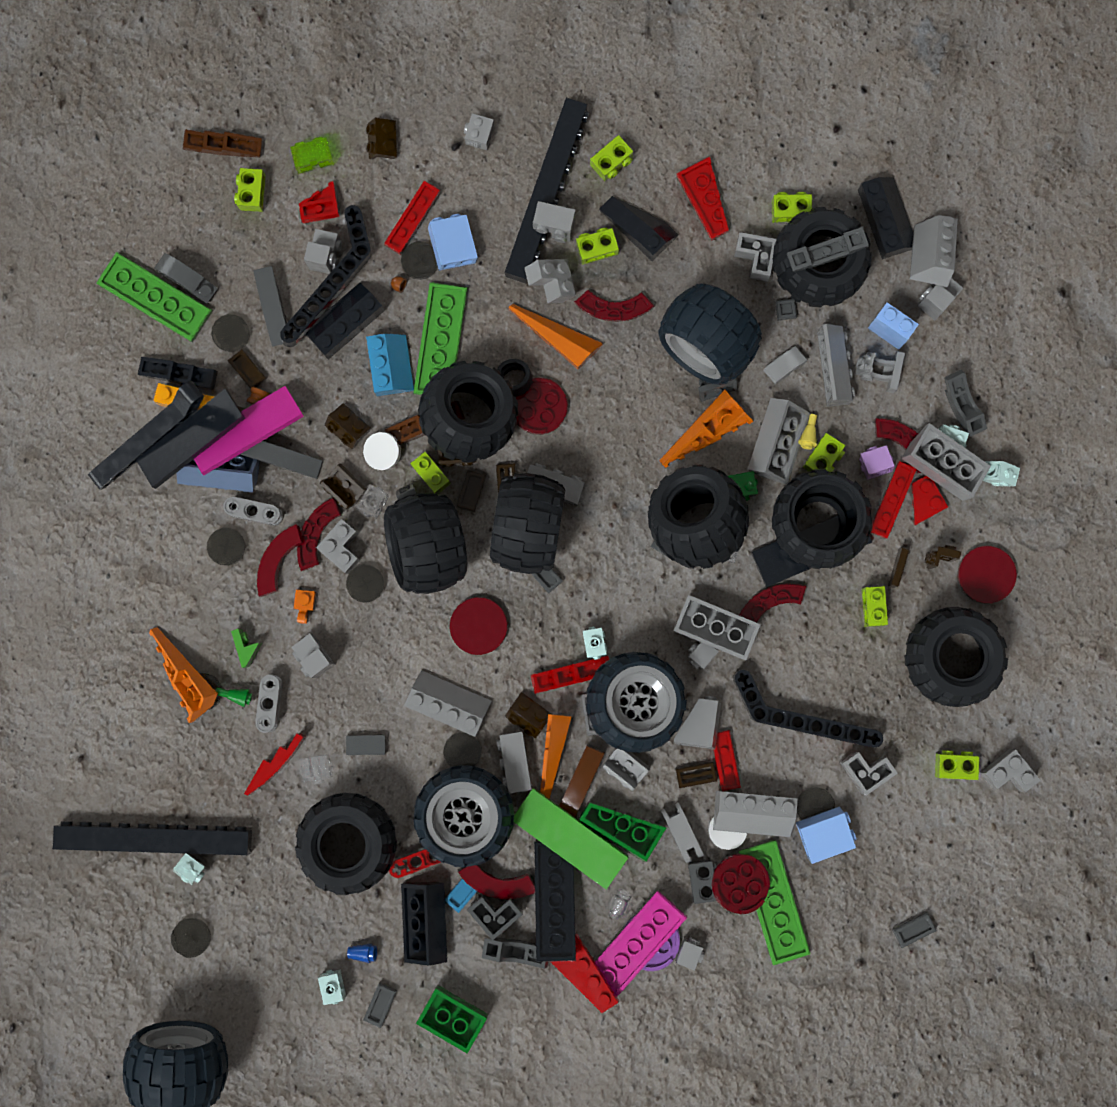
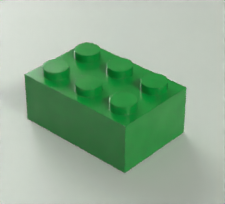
[416,984,488,1054]

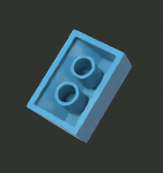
[366,334,414,397]

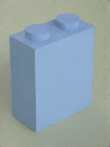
[428,214,478,271]
[868,303,919,350]
[796,806,856,864]

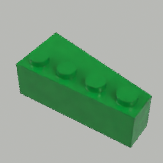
[578,803,666,862]

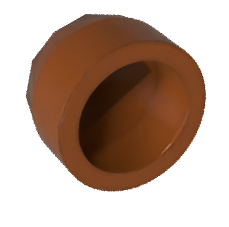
[391,276,407,293]

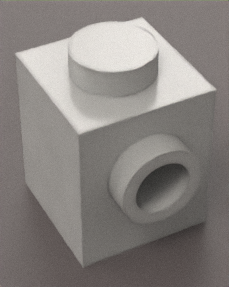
[688,642,719,670]
[675,937,705,971]

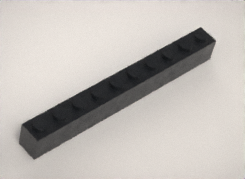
[505,97,590,284]
[52,821,252,855]

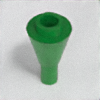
[216,688,252,708]

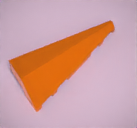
[509,304,603,370]
[659,390,753,468]
[149,627,218,723]
[540,714,572,799]

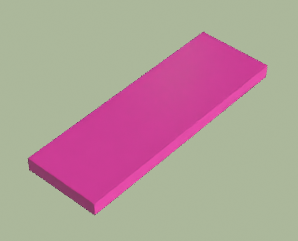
[194,386,304,476]
[595,890,687,997]

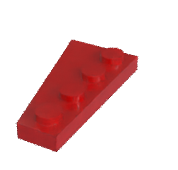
[676,157,729,241]
[551,934,620,1013]

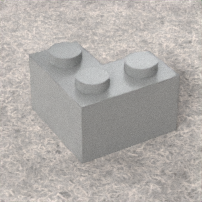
[533,201,575,243]
[304,229,342,274]
[734,232,776,282]
[525,259,576,304]
[918,278,963,321]
[316,519,360,574]
[291,633,336,678]
[980,749,1041,793]
[839,751,898,796]

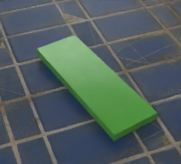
[96,252,212,343]
[413,282,467,399]
[514,788,629,890]
[738,840,810,965]

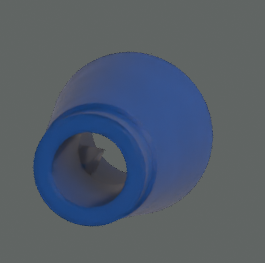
[347,943,377,963]

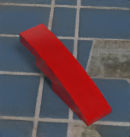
[530,656,609,694]
[244,733,306,796]

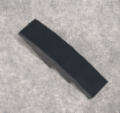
[137,357,218,390]

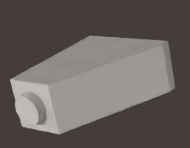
[674,696,721,750]

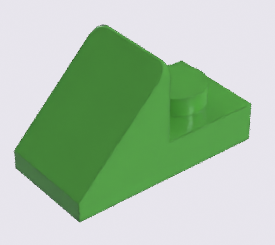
[231,629,262,668]

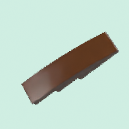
[182,129,262,158]
[385,401,465,445]
[559,744,605,817]

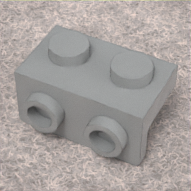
[603,748,650,791]

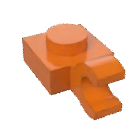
[294,590,316,624]

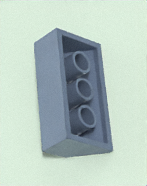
[176,454,260,492]

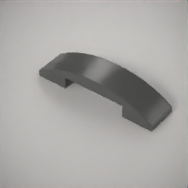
[787,227,869,272]

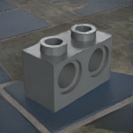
[688,859,717,904]

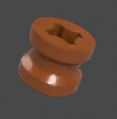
[246,387,269,405]

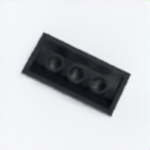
[858,177,913,259]
[306,283,385,360]
[401,882,447,966]

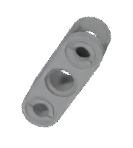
[223,497,283,526]
[255,675,283,733]
[661,802,704,864]

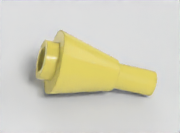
[798,414,817,450]

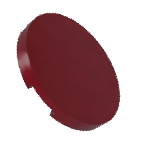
[516,378,568,435]
[957,546,1017,604]
[450,597,507,655]
[712,854,770,914]

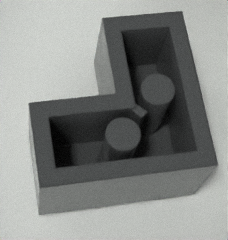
[467,895,523,941]

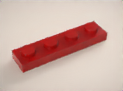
[384,181,440,255]
[871,461,917,539]

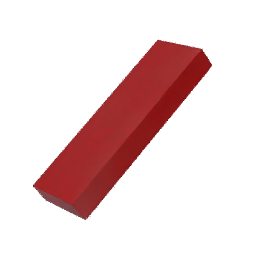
[713,730,741,791]

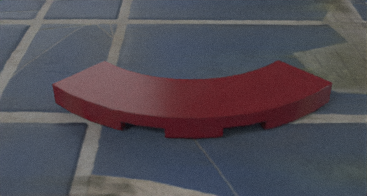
[574,290,654,322]
[874,418,922,474]
[297,497,342,572]
[257,524,303,597]
[739,584,806,623]
[458,865,535,899]

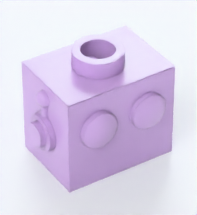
[859,445,894,480]

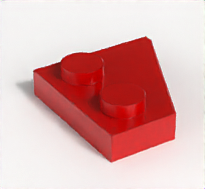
[299,181,340,224]
[911,476,948,525]

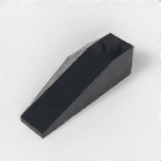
[599,196,679,261]

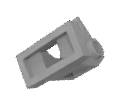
[856,351,905,393]

